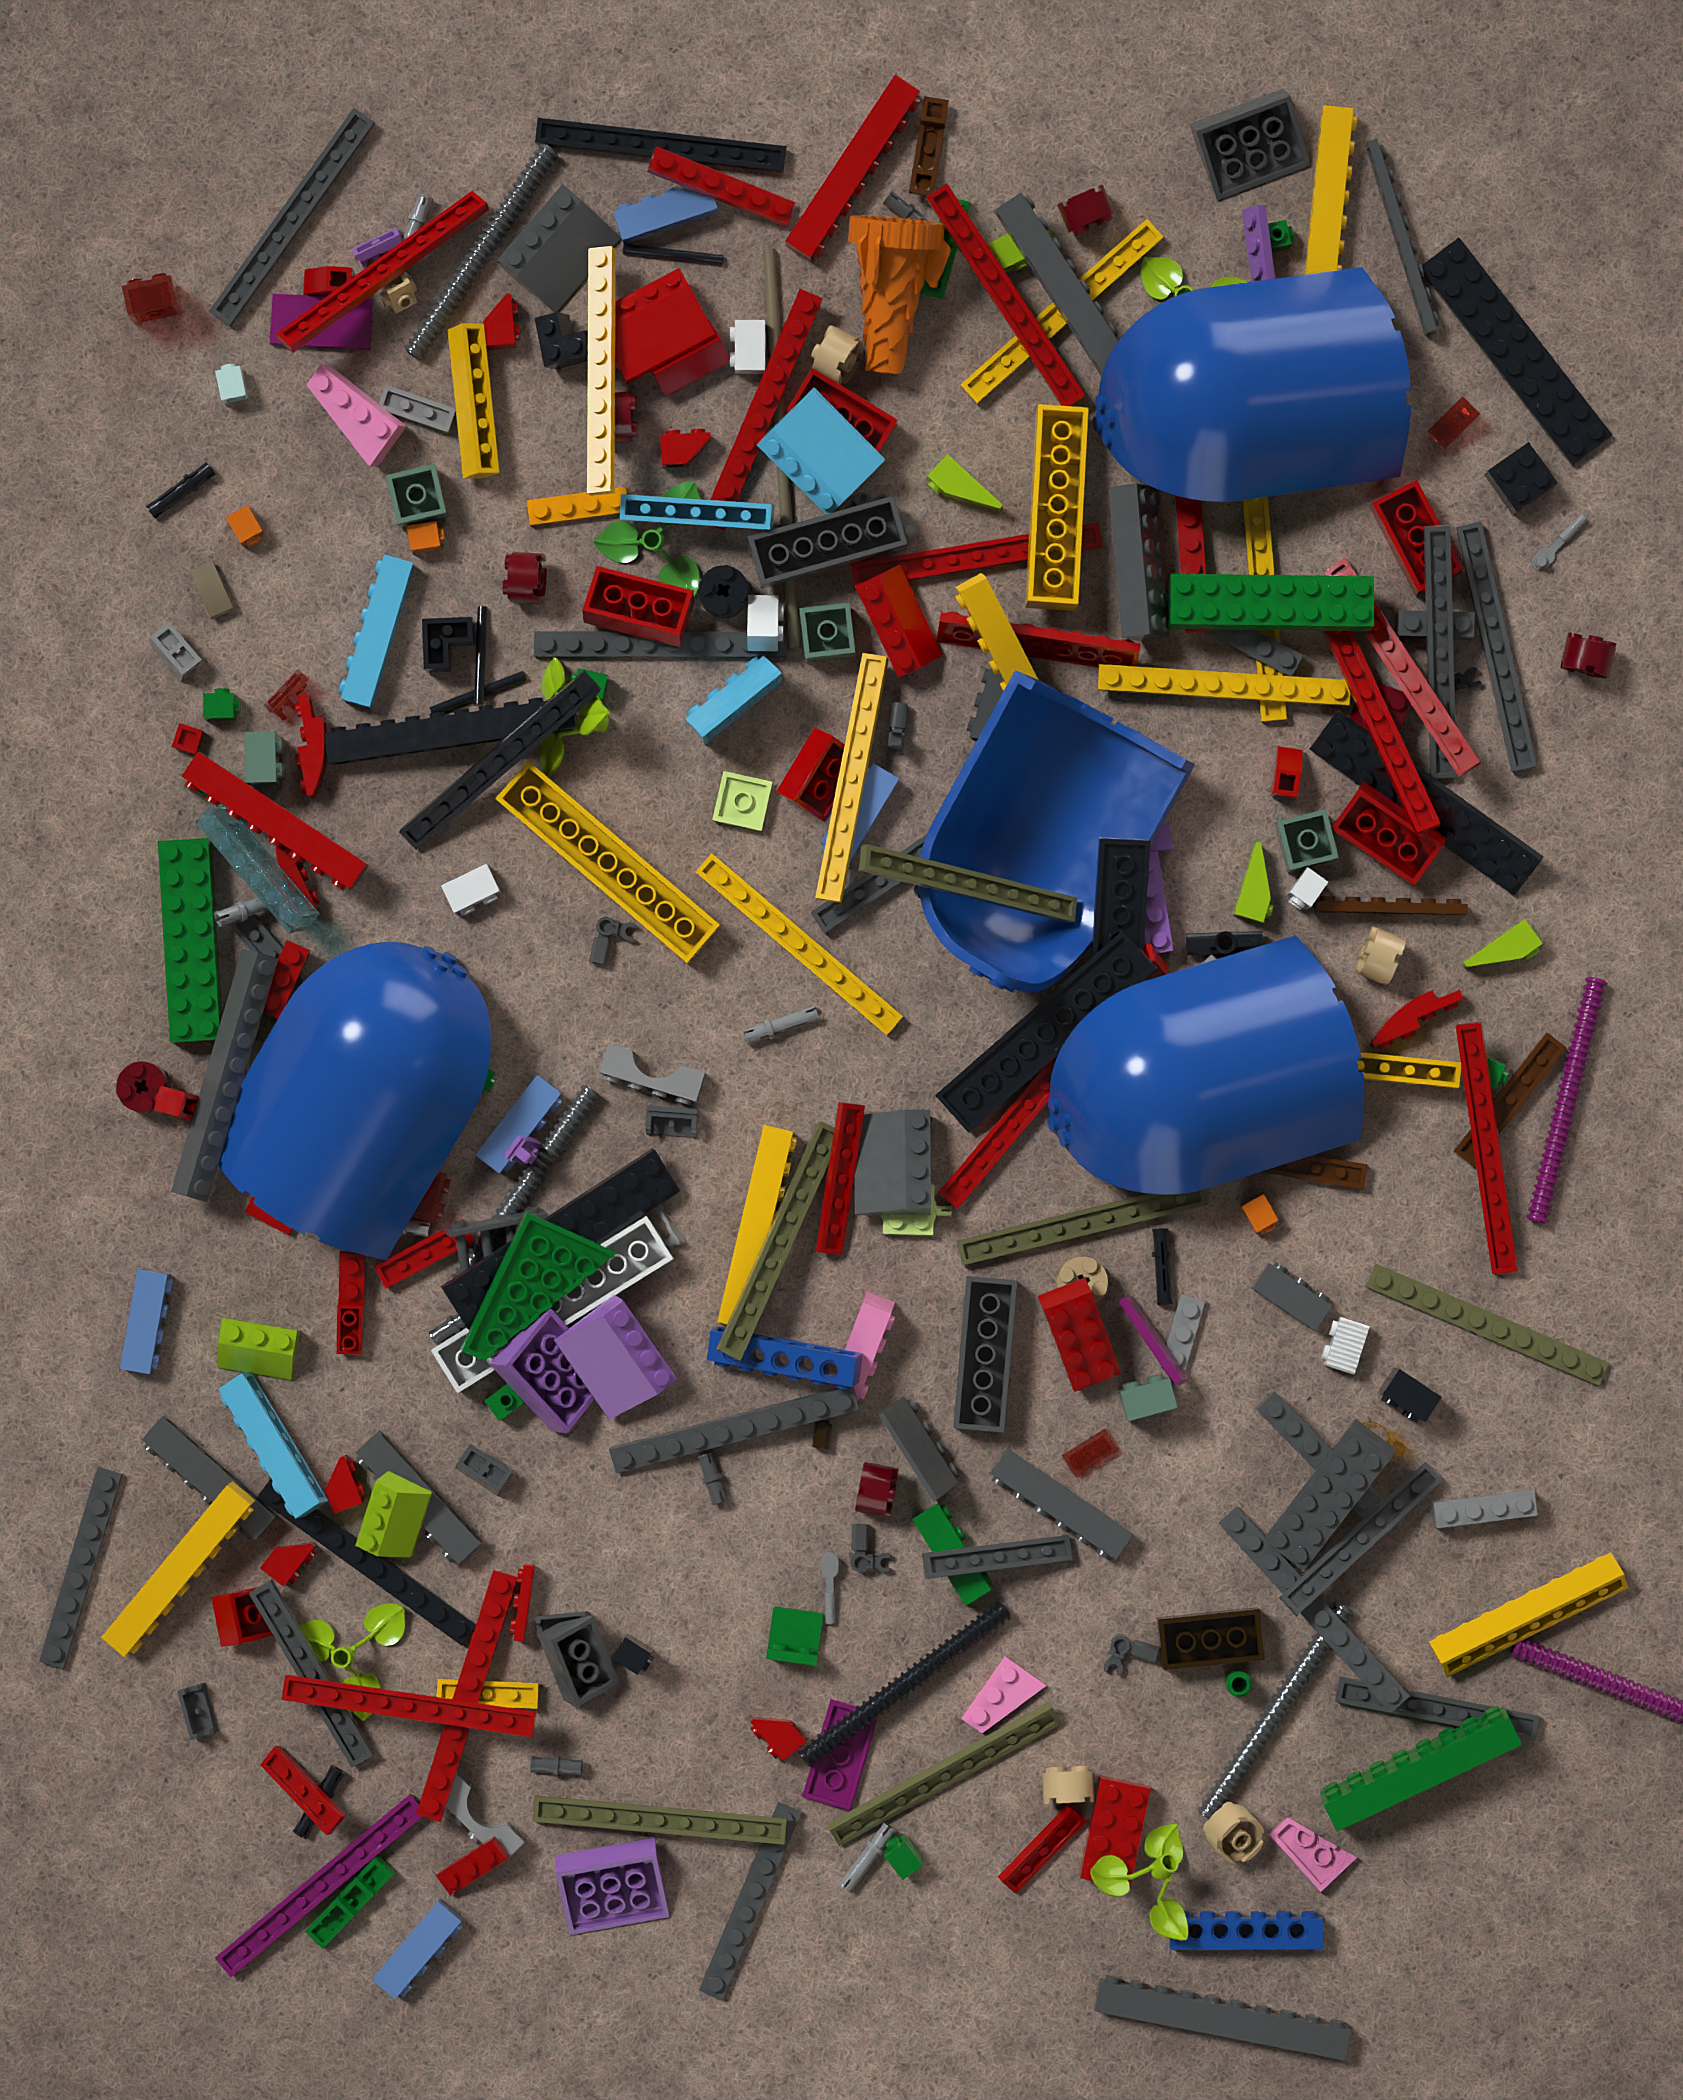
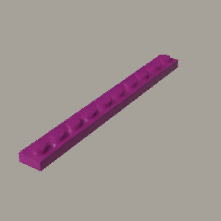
[215,1793,422,1977]

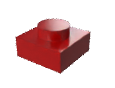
[172,723,205,755]

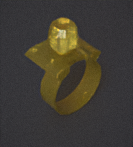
[1362,1421,1406,1457]

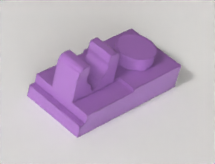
[352,228,403,269]
[503,1135,542,1164]

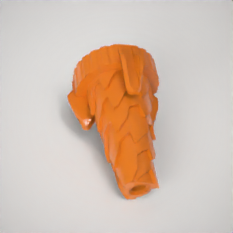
[848,215,951,374]

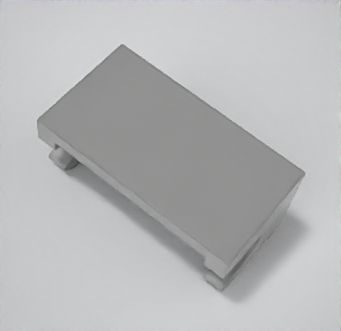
[149,622,202,682]

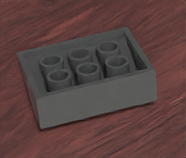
[1190,89,1311,200]
[497,184,621,312]
[855,1110,931,1215]
[878,1397,960,1502]

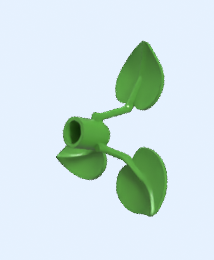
[593,481,701,597]

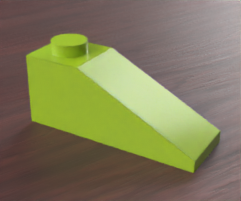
[927,454,1003,512]
[1233,841,1273,924]
[1461,919,1543,968]

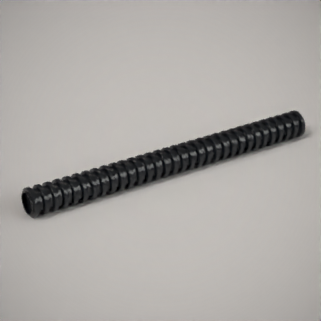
[798,1601,1011,1768]

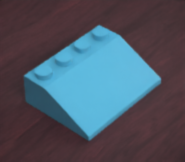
[757,388,885,514]
[685,656,783,744]

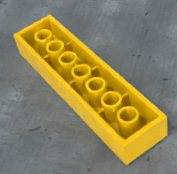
[1025,404,1088,611]

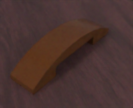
[909,96,949,196]

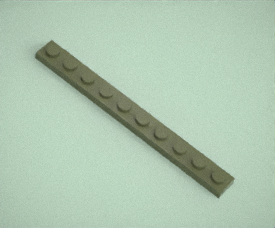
[859,844,1077,923]
[716,1121,834,1361]
[956,1190,1208,1265]
[1365,1263,1609,1386]
[827,1702,1061,1846]
[532,1795,787,1845]

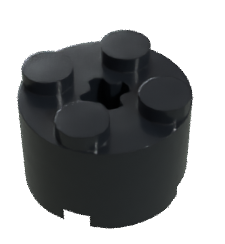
[698,565,749,619]

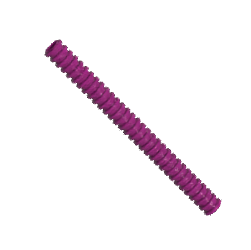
[1526,977,1608,1224]
[1511,1639,1683,1724]

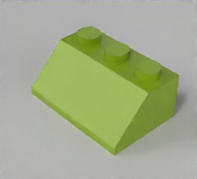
[217,1318,300,1380]
[355,1471,433,1558]

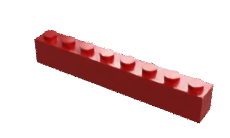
[785,75,921,262]
[181,751,369,891]

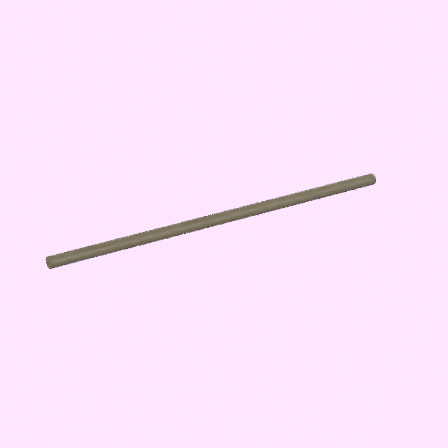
[763,249,801,649]

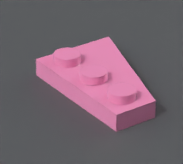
[961,1656,1046,1733]
[1268,1817,1357,1892]

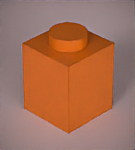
[226,505,265,547]
[407,521,445,554]
[1240,1194,1279,1235]

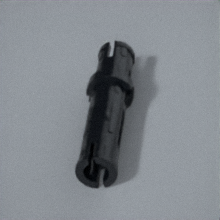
[146,462,216,519]
[1152,1228,1173,1305]
[293,1765,345,1839]

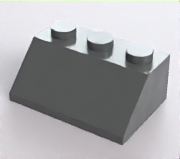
[538,1616,619,1707]

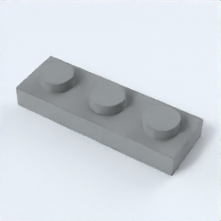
[379,385,456,434]
[1160,1294,1205,1373]

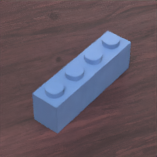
[613,187,718,245]
[820,763,899,864]
[476,1075,563,1174]
[120,1269,174,1374]
[372,1899,463,1999]

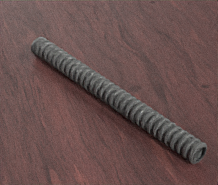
[404,144,558,360]
[443,1085,601,1293]
[1197,1601,1354,1819]

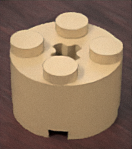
[811,325,865,386]
[1354,926,1406,985]
[1056,1256,1108,1303]
[1042,1766,1094,1804]
[1203,1802,1264,1864]

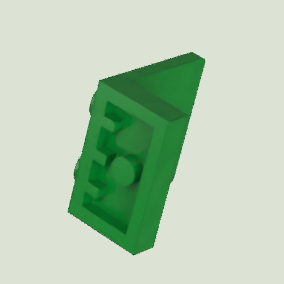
[766,1606,823,1666]

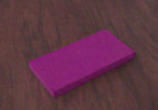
[270,293,373,350]
[802,1699,879,1811]

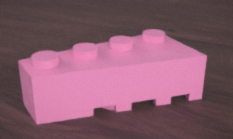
[307,365,407,467]
[830,1292,895,1400]

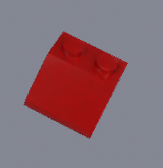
[211,1587,273,1647]

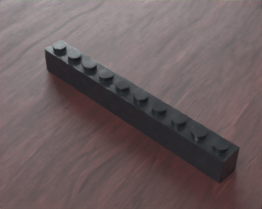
[324,695,579,765]

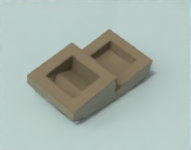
[190,561,234,620]

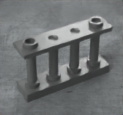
[444,1206,548,1279]

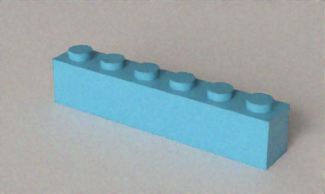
[620,494,775,530]
[338,554,415,709]
[218,1372,328,1519]

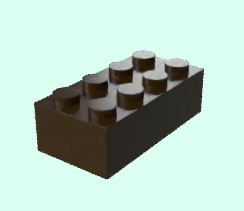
[1156,1607,1265,1670]

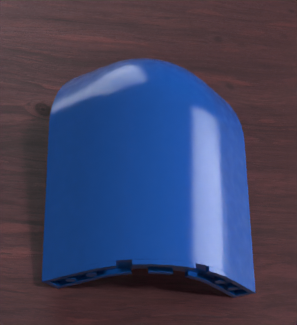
[1092,267,1411,502]
[919,670,1195,993]
[1047,935,1365,1194]
[218,942,491,1260]

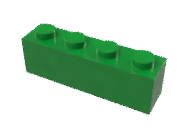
[912,1502,992,1606]

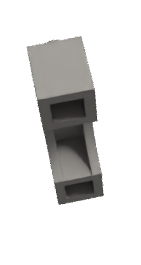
[600,1043,706,1105]
[1430,1489,1538,1528]
[446,1770,526,1864]

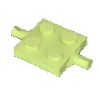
[881,1185,952,1236]

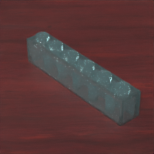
[195,804,320,933]

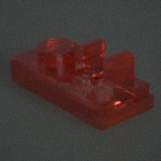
[1427,396,1481,450]
[264,669,309,720]
[1062,1429,1118,1477]

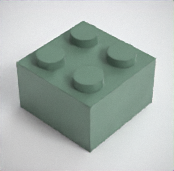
[386,464,449,528]
[799,602,855,662]
[244,731,286,787]
[1275,809,1339,872]
[1118,1374,1178,1421]

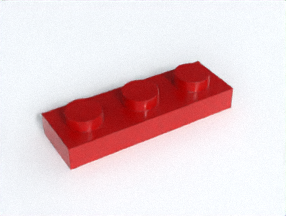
[263,940,311,1018]
[510,1563,535,1642]
[435,1836,509,1896]

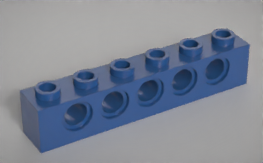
[707,1326,863,1390]
[1169,1911,1323,1950]

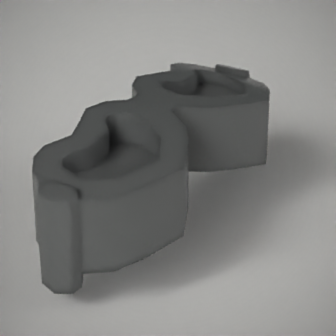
[852,492,887,506]

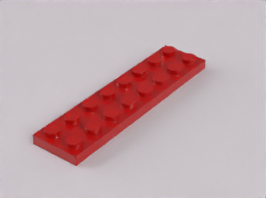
[936,612,1141,668]

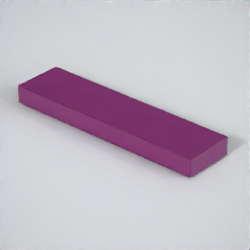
[1119,1296,1189,1385]

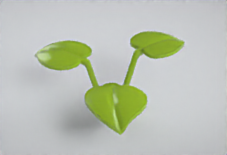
[1141,257,1248,300]
[540,657,610,777]
[300,1603,405,1721]
[1090,1824,1188,1941]

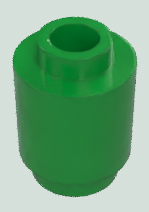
[1224,1669,1252,1697]

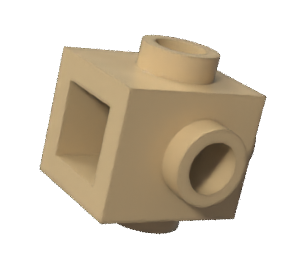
[379,273,418,314]

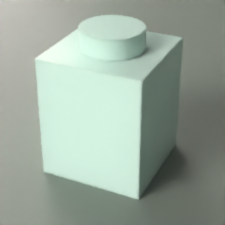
[215,364,249,404]

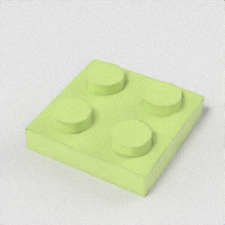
[712,771,773,832]

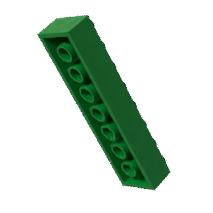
[1169,574,1374,631]
[158,838,222,1044]
[1320,1706,1522,1832]

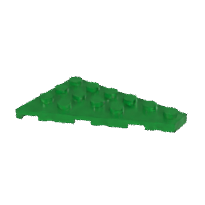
[461,1211,616,1361]

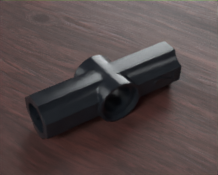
[1186,931,1263,955]

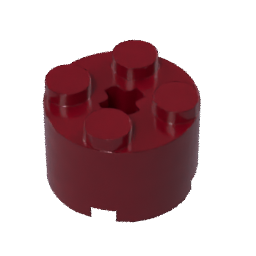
[1057,185,1115,236]
[615,391,638,443]
[502,552,547,604]
[1560,632,1617,679]
[116,1061,170,1113]
[855,1462,899,1518]

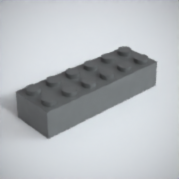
[1109,483,1171,641]
[747,496,907,589]
[953,1276,1017,1433]
[1263,1419,1396,1571]

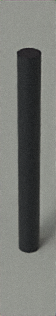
[623,244,723,265]
[474,606,488,707]
[429,671,526,713]

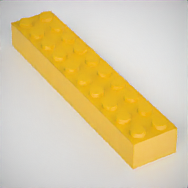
[495,761,721,964]

